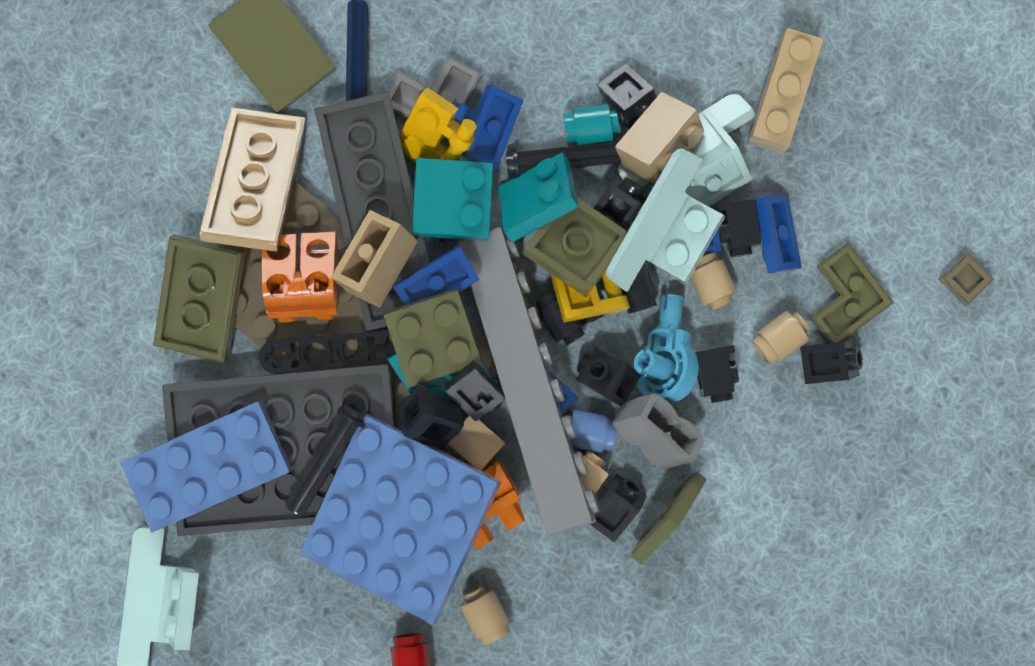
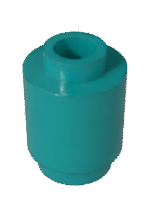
[563,103,619,145]

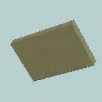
[208,0,337,114]
[153,234,246,363]

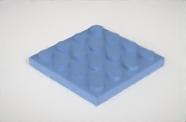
[300,414,501,625]

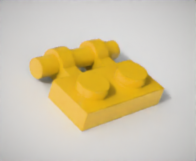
[399,87,477,163]

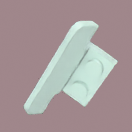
[618,94,756,207]
[606,148,725,292]
[117,527,199,666]

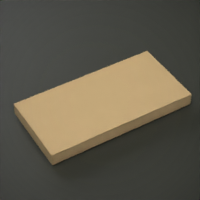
[199,107,306,252]

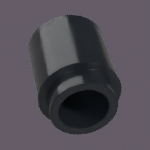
[621,261,658,314]
[535,290,588,346]

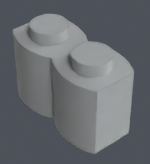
[613,393,704,469]

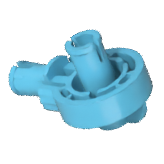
[634,294,699,404]

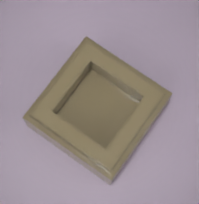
[938,252,994,306]

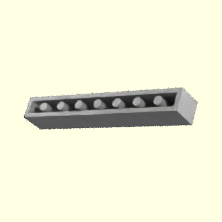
[458,227,599,536]

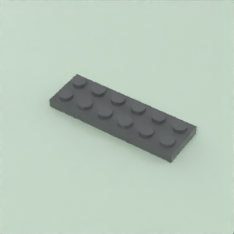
[314,91,429,332]

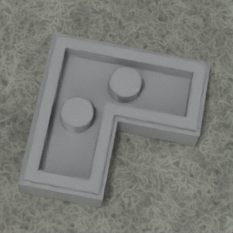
[387,56,482,141]

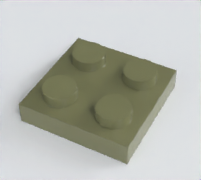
[523,198,627,297]
[383,288,482,388]

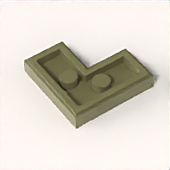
[809,243,894,343]
[630,471,707,564]

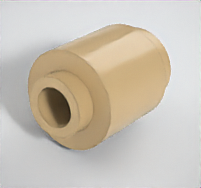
[690,252,737,311]
[751,311,810,365]
[459,585,510,645]

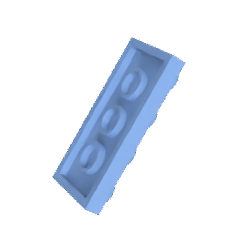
[121,400,292,533]

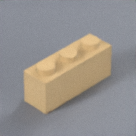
[747,28,824,154]

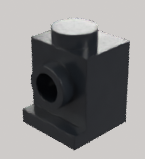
[594,177,646,230]
[713,199,761,258]
[695,345,739,403]
[576,347,642,407]
[399,384,464,449]

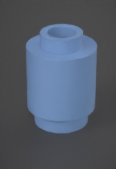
[564,409,617,453]

